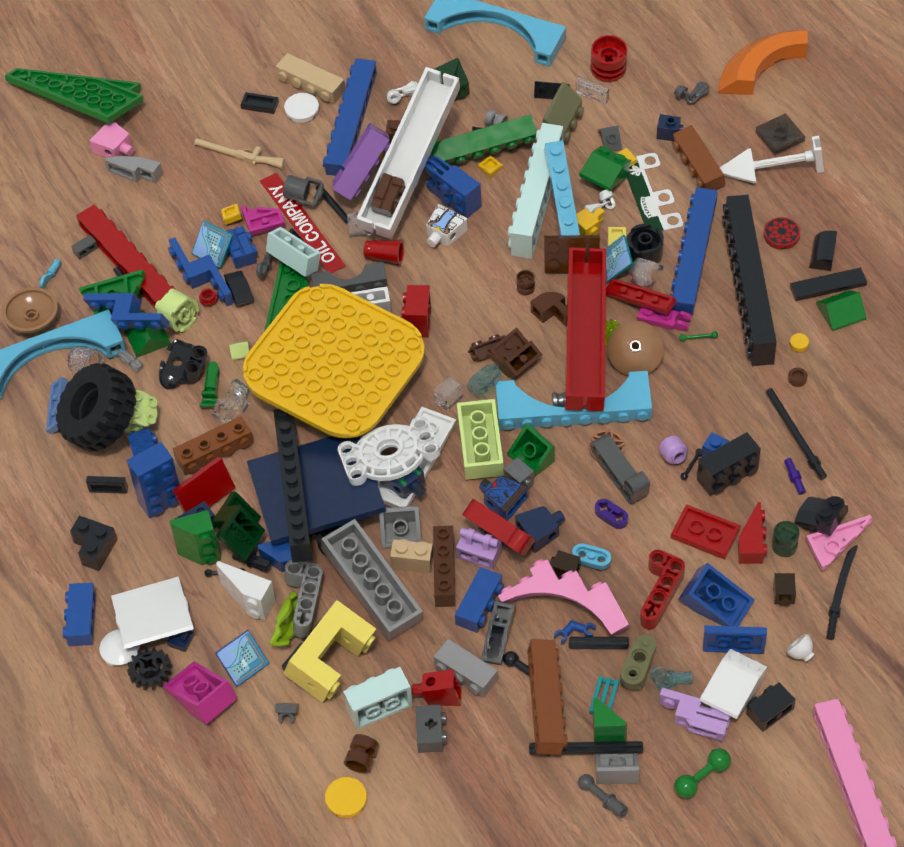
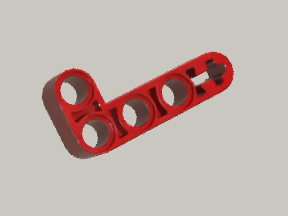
[462,498,536,556]
[640,550,685,630]

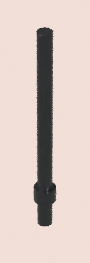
[766,388,827,480]

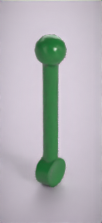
[679,331,718,342]

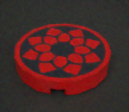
[764,217,800,249]

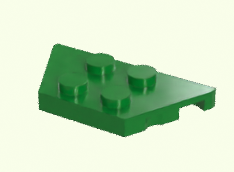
[79,270,145,315]

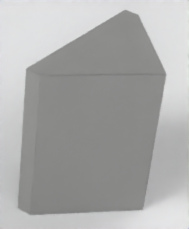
[379,506,421,548]
[595,753,639,784]

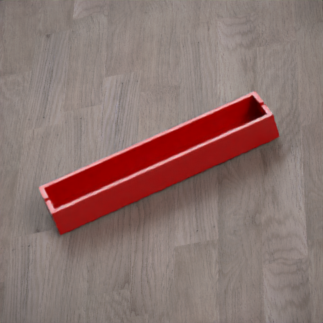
[565,247,606,411]

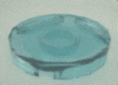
[467,364,502,395]

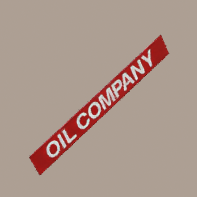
[260,173,346,274]

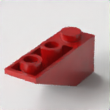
[738,502,767,564]

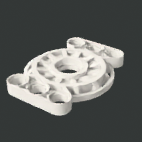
[338,416,440,486]

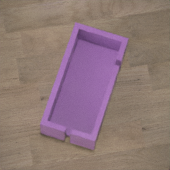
[332,123,390,200]

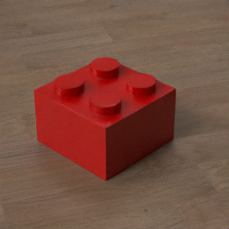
[401,285,431,338]

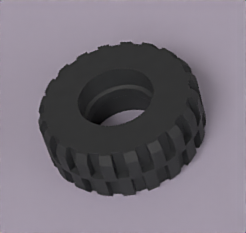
[56,363,136,451]

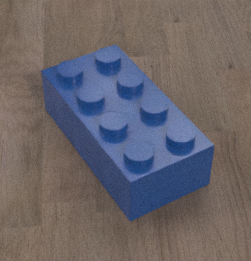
[127,442,179,519]

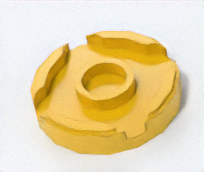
[325,777,367,818]

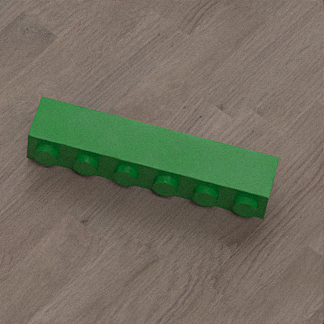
[431,114,537,165]

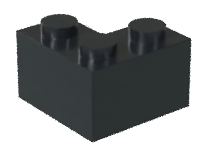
[70,515,117,571]

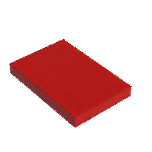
[172,456,236,513]
[670,504,741,560]

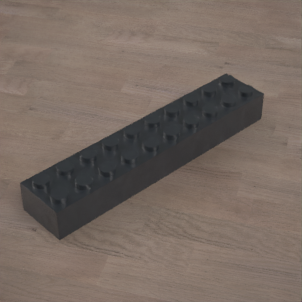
[722,195,777,366]

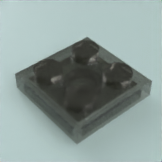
[755,113,805,155]

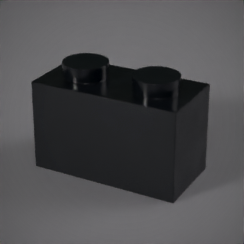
[746,682,796,732]

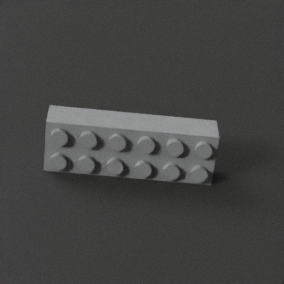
[321,519,423,641]

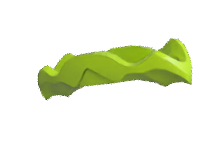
[269,591,298,646]

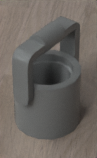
[283,175,324,208]

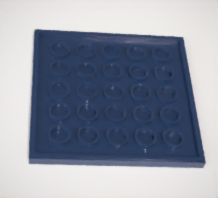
[247,436,386,545]

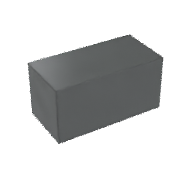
[71,235,98,260]

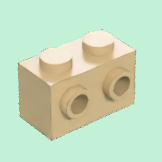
[390,539,434,573]

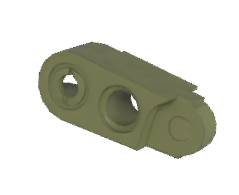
[620,634,657,690]

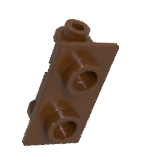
[468,334,505,362]

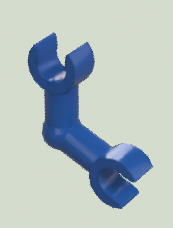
[554,620,596,645]

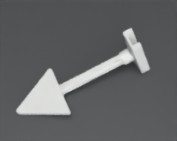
[720,136,824,184]

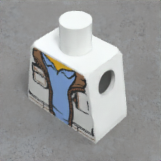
[426,204,468,247]

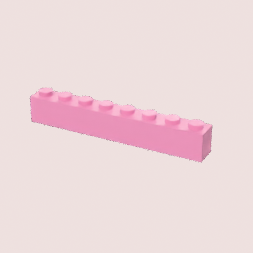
[813,699,897,847]

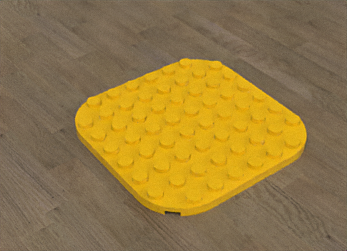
[243,284,425,438]

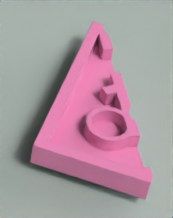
[806,515,872,571]

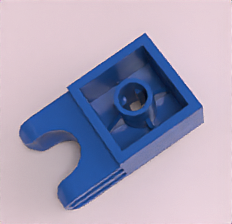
[425,156,482,218]

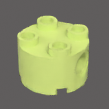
[155,288,199,332]
[124,390,157,433]

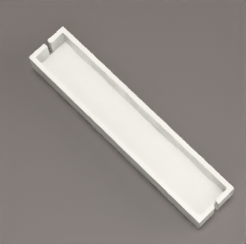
[356,67,460,240]

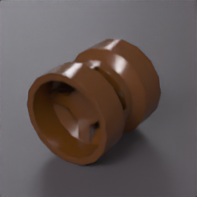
[516,270,535,296]

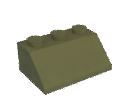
[543,82,584,145]

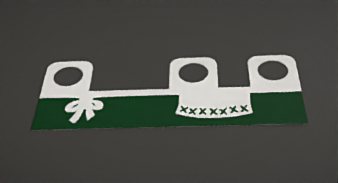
[627,153,683,231]

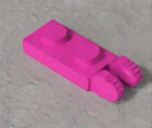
[637,307,692,331]

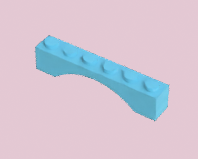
[544,140,580,235]

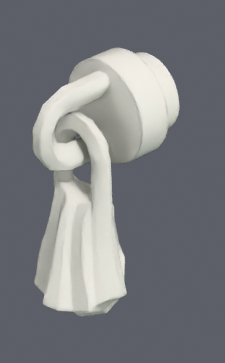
[386,81,418,104]
[584,190,615,214]

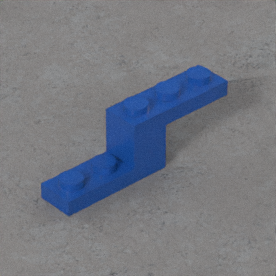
[168,237,233,306]
[83,293,170,330]

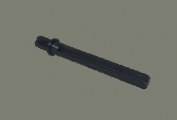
[529,741,643,757]

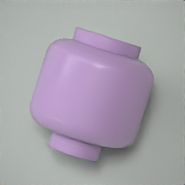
[659,435,688,464]

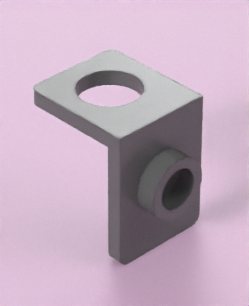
[598,126,622,151]

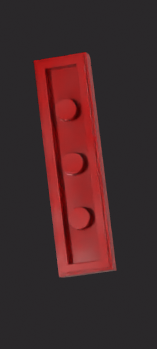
[606,278,677,315]

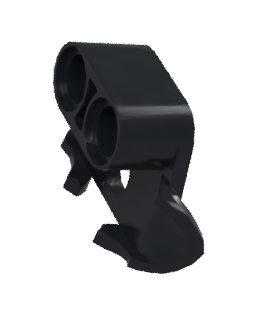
[159,339,208,389]

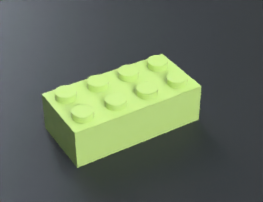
[457,399,504,480]

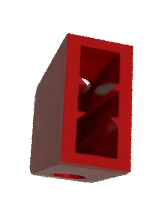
[412,669,462,706]

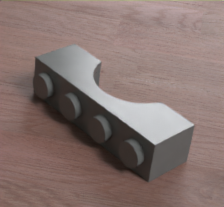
[311,262,388,292]

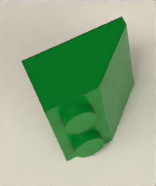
[579,146,631,191]

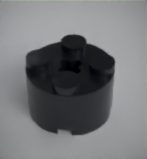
[627,224,664,267]

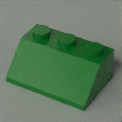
[169,510,221,565]

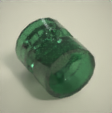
[772,521,800,557]

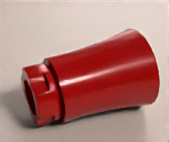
[363,239,404,265]

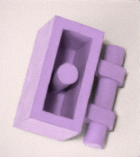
[456,528,502,570]

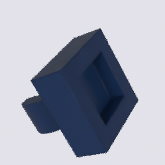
[167,631,194,652]

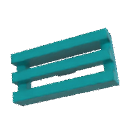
[589,675,619,715]

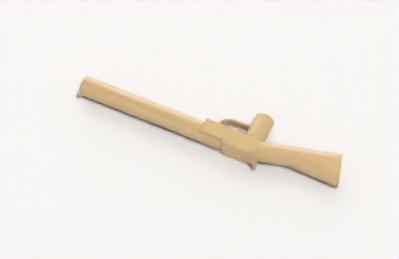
[194,138,284,169]

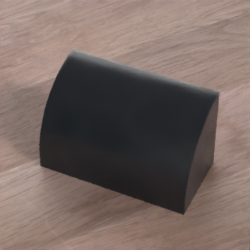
[809,231,837,271]

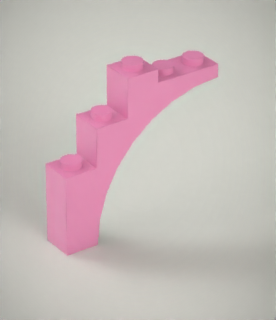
[498,559,630,637]

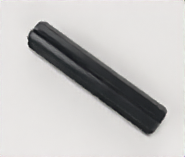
[569,637,629,649]

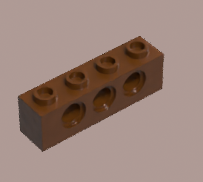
[433,525,455,607]

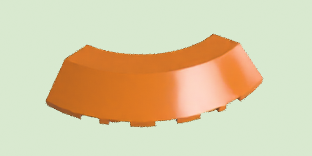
[718,30,808,95]

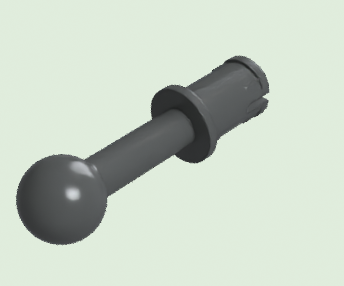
[578,774,629,818]

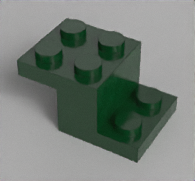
[212,491,265,561]

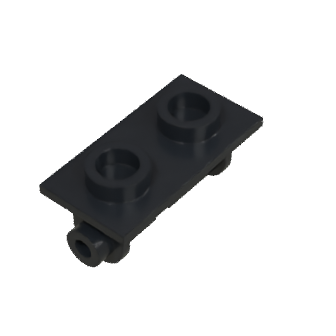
[534,81,570,99]

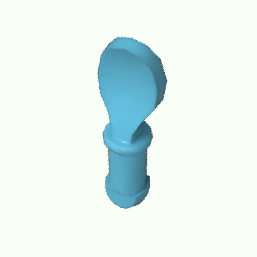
[39,259,61,288]

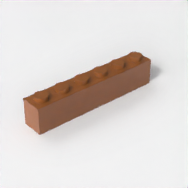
[527,639,568,755]

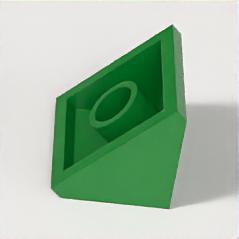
[816,290,867,331]
[124,311,171,358]
[507,423,555,477]
[593,697,627,742]

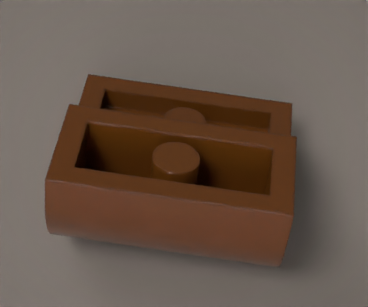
[488,327,543,378]

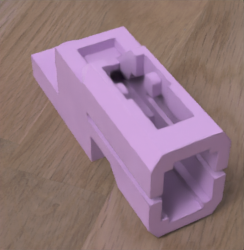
[659,688,731,742]

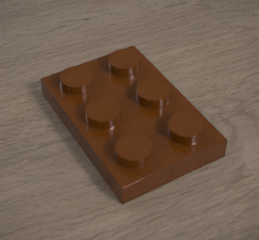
[544,235,600,273]

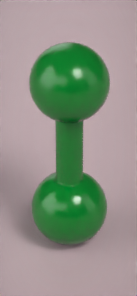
[674,748,731,799]

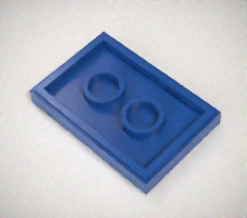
[703,625,767,654]

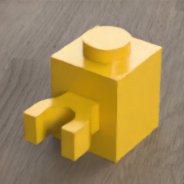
[576,207,605,235]

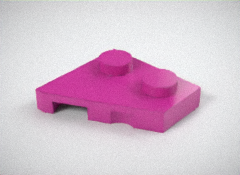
[241,206,285,236]

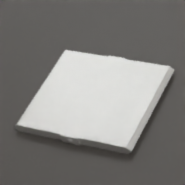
[111,576,194,649]

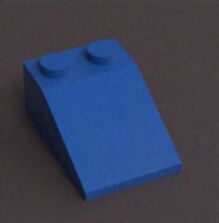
[679,563,755,626]

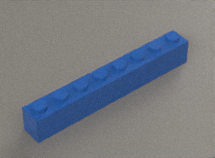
[323,58,377,176]
[670,187,718,316]

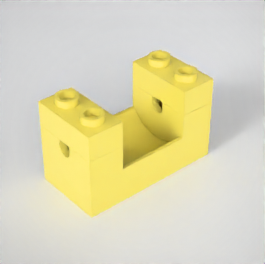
[283,600,376,703]

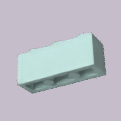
[266,227,321,277]

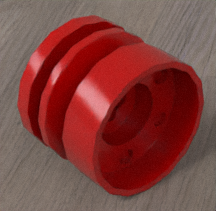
[590,35,628,82]

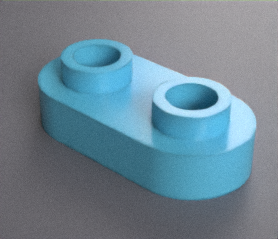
[572,543,611,570]

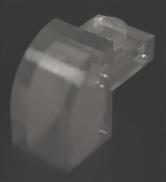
[212,379,250,424]

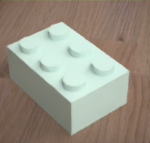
[343,667,413,730]

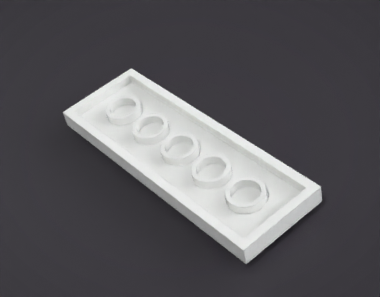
[377,407,457,507]

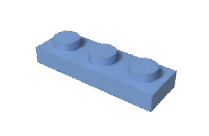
[46,377,68,434]

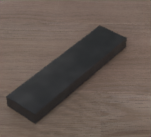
[790,267,867,301]

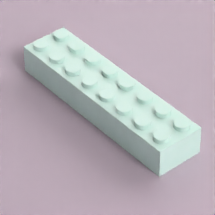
[508,123,563,259]

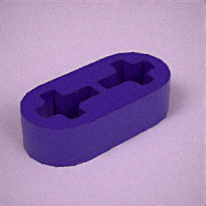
[595,499,628,529]

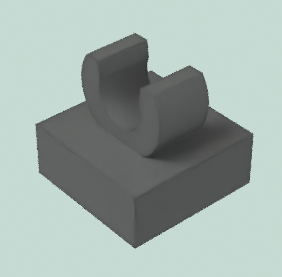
[275,703,299,723]

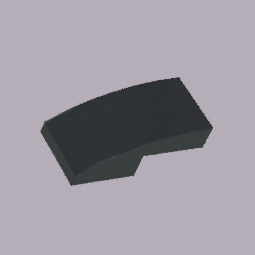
[224,270,254,307]

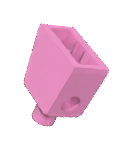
[89,121,134,157]

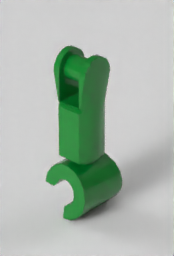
[200,361,220,408]

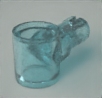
[650,666,693,690]

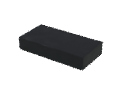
[240,92,279,114]
[86,476,128,493]

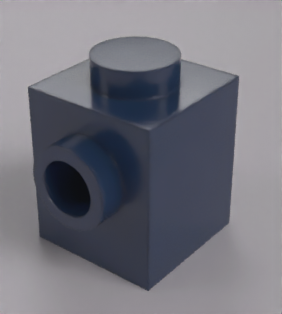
[657,114,684,141]

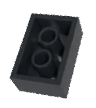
[697,432,761,496]

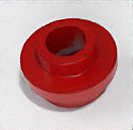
[199,288,218,306]

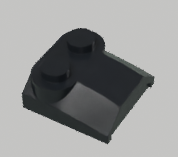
[794,496,848,536]

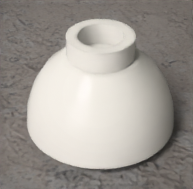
[787,634,814,662]

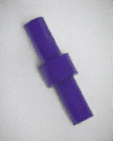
[784,458,806,495]

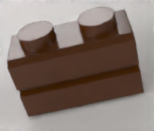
[370,173,406,217]

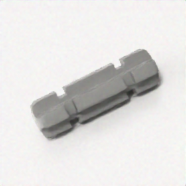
[113,345,143,372]

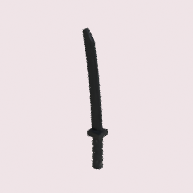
[826,545,858,640]

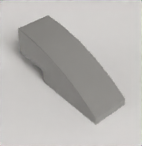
[104,156,163,184]

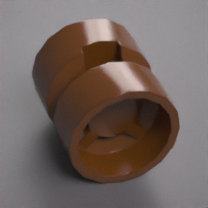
[344,734,379,773]

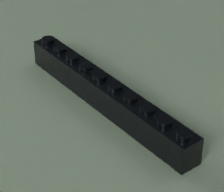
[273,409,312,563]

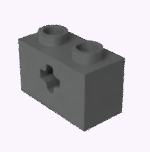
[416,705,447,753]

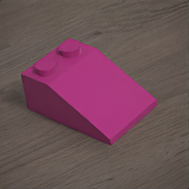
[163,661,237,724]

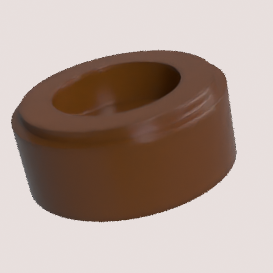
[788,368,808,387]

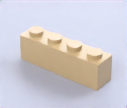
[276,53,346,104]

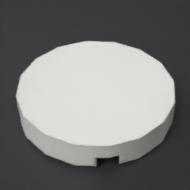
[284,93,319,123]

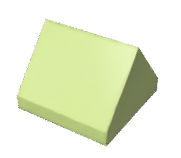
[229,341,249,361]

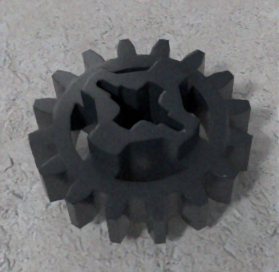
[127,647,172,690]

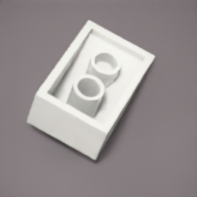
[216,561,276,620]
[699,649,767,719]

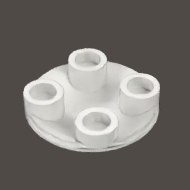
[99,629,140,666]

